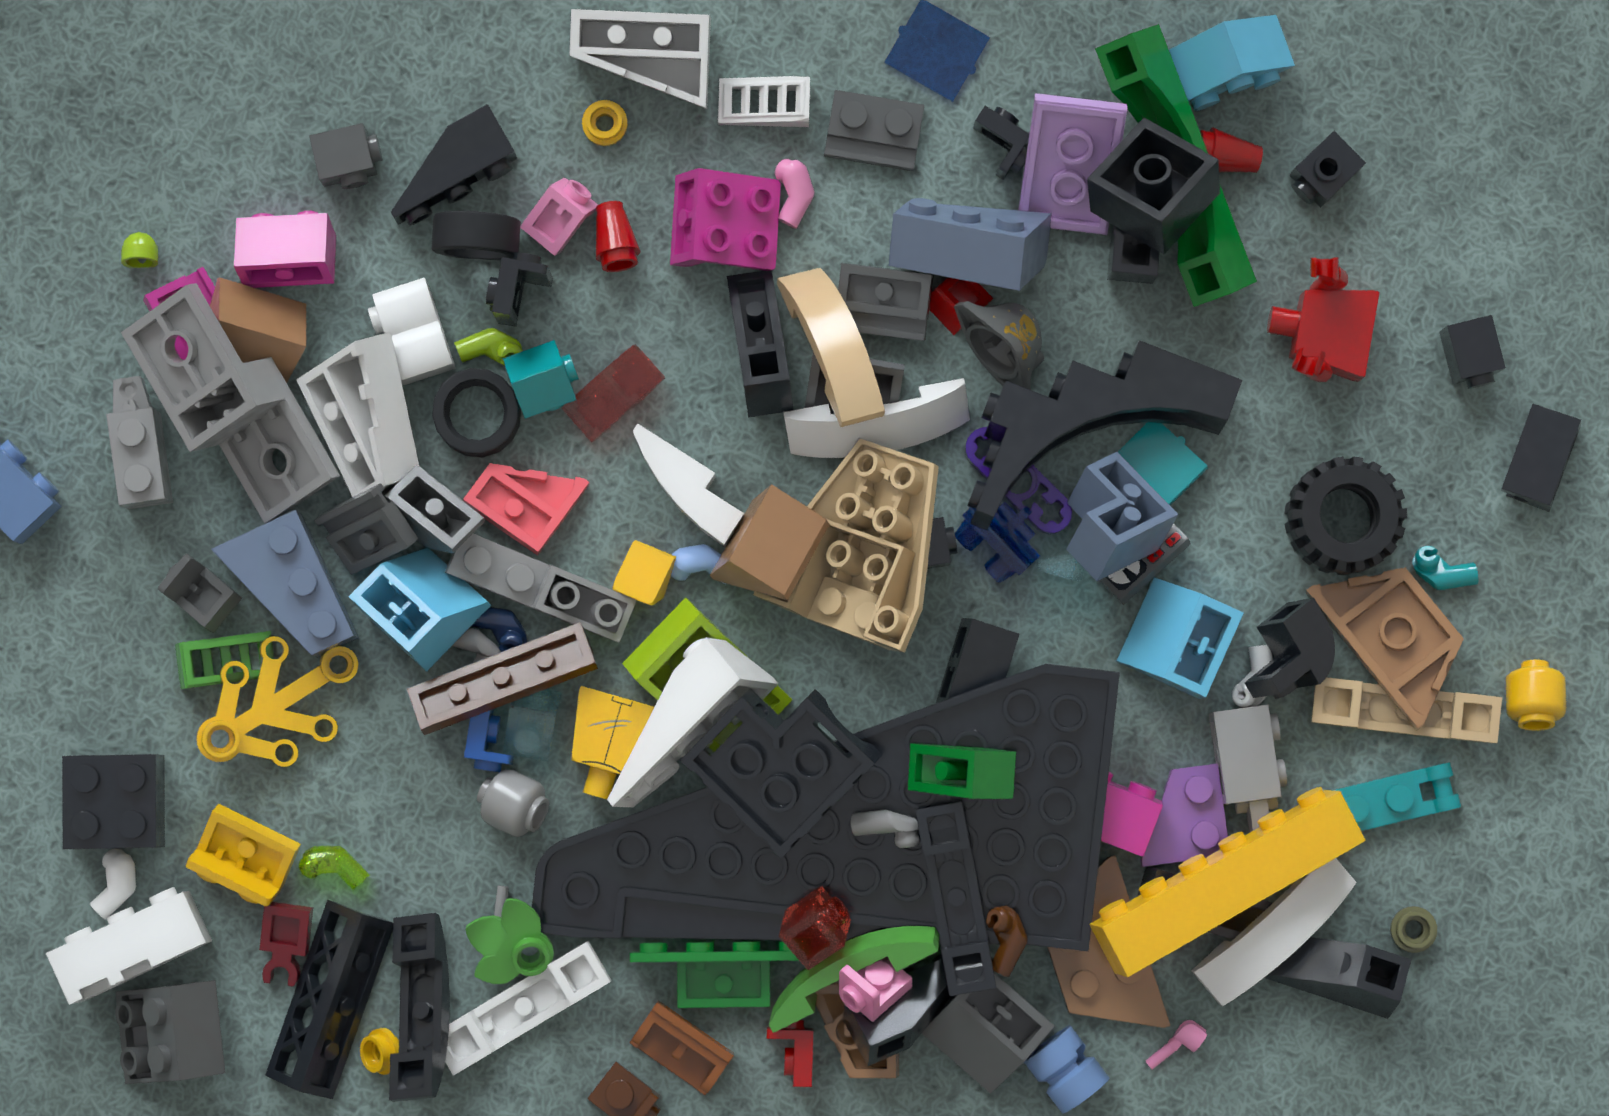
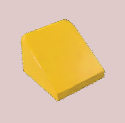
[612,540,676,605]

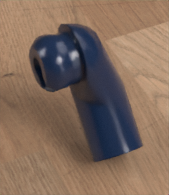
[470,607,527,652]

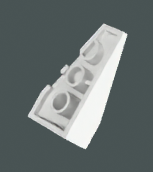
[607,637,778,808]

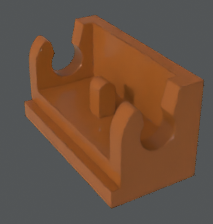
[629,1000,734,1095]

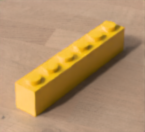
[1089,787,1366,977]

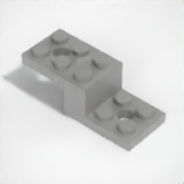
[121,283,340,524]

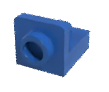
[464,709,514,772]

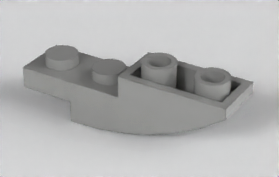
[445,534,636,643]

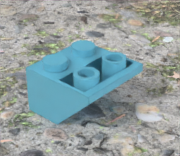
[349,548,491,672]
[1116,577,1244,699]

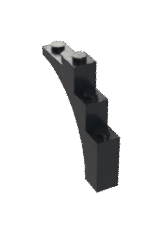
[967,340,1242,530]

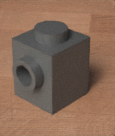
[309,123,383,189]

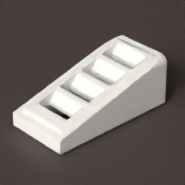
[718,76,810,127]

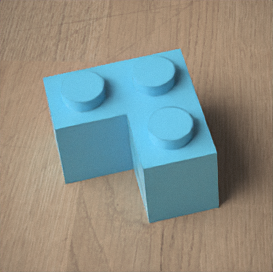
[1169,15,1295,111]

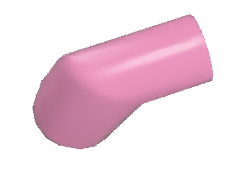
[775,159,814,229]

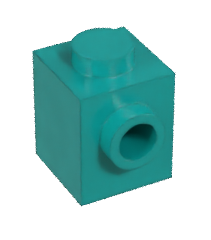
[503,340,579,419]

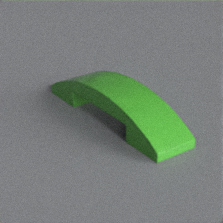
[769,926,939,1033]

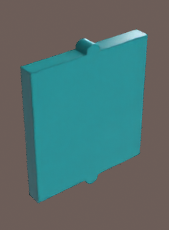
[1118,422,1208,505]

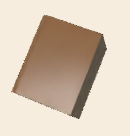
[210,277,306,383]
[710,484,830,600]

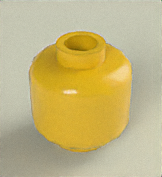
[1506,659,1566,731]

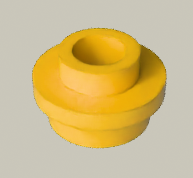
[582,100,628,146]
[360,1028,399,1075]

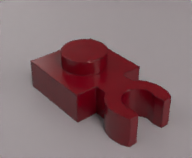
[259,902,314,987]

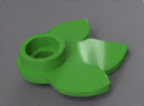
[465,898,554,984]

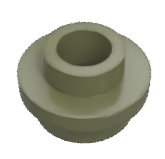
[1390,906,1437,953]

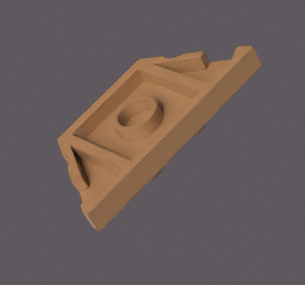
[1306,567,1464,731]
[1047,855,1170,1028]

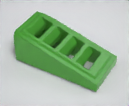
[175,631,274,689]

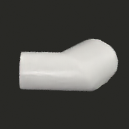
[1232,645,1273,708]
[90,848,136,920]

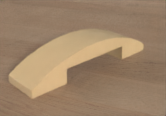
[777,268,885,427]
[1311,677,1502,744]

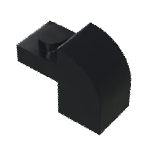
[1244,598,1335,699]

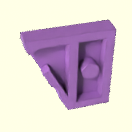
[1140,764,1228,867]

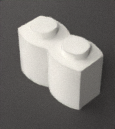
[368,277,456,385]

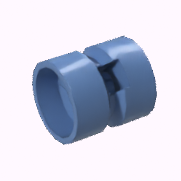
[1024,1025,1110,1114]

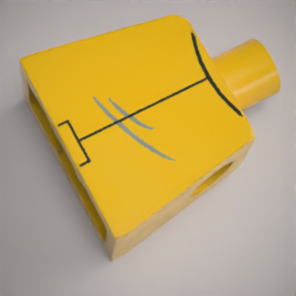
[571,686,654,799]

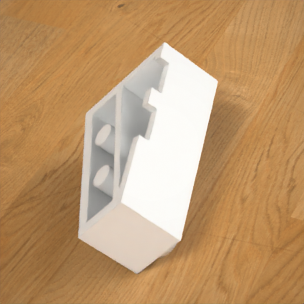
[570,9,711,109]
[296,332,419,497]
[46,887,212,1005]

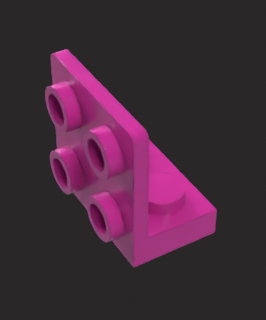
[670,168,781,271]

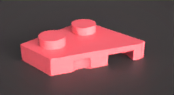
[463,463,589,556]

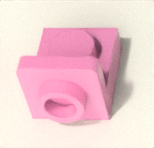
[520,178,598,256]
[839,957,912,1022]

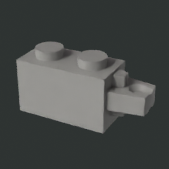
[106,376,173,510]
[1208,705,1287,833]

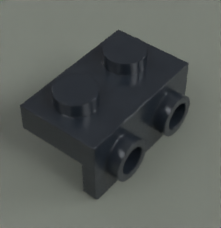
[486,252,553,327]

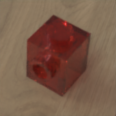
[779,886,851,970]

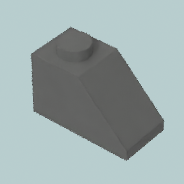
[385,465,485,553]

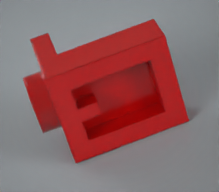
[767,1019,814,1087]

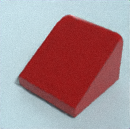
[930,277,993,335]

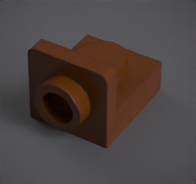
[587,1061,661,1116]

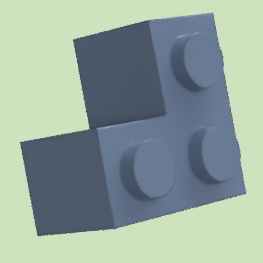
[1066,452,1179,581]

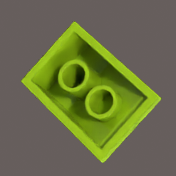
[622,597,793,752]

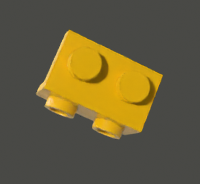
[185,803,301,906]

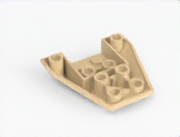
[753,439,939,653]

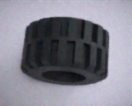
[1284,456,1407,575]

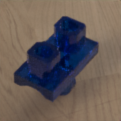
[955,501,1040,583]

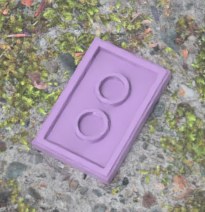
[1018,93,1127,235]

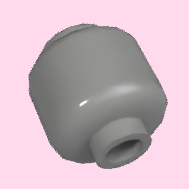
[477,769,549,837]

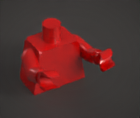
[1267,257,1380,382]

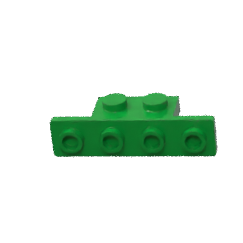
[630,941,816,1008]

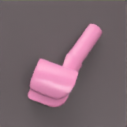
[1145,1020,1207,1070]

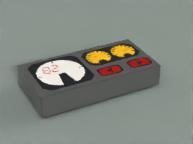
[1099,523,1191,605]

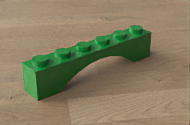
[1095,24,1257,307]

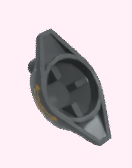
[954,301,1044,390]

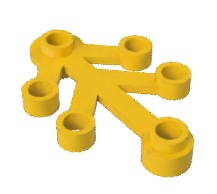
[196,636,358,767]

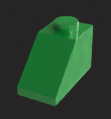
[908,743,1016,799]

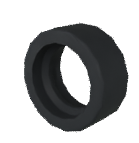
[431,211,521,260]
[432,368,521,458]

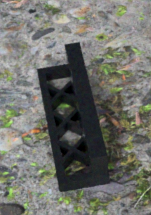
[265,900,393,1099]

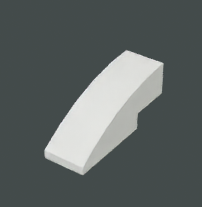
[633,423,744,547]

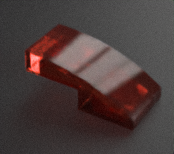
[562,344,665,443]

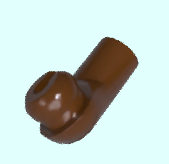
[986,906,1028,977]

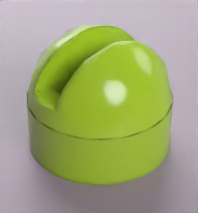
[121,232,158,268]

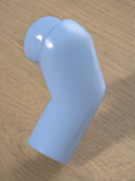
[671,544,727,585]

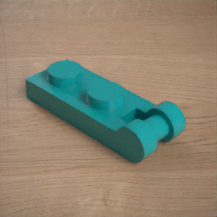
[1332,762,1461,831]

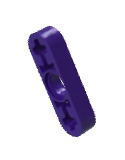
[965,427,1072,534]

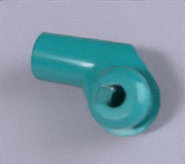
[1412,545,1479,590]

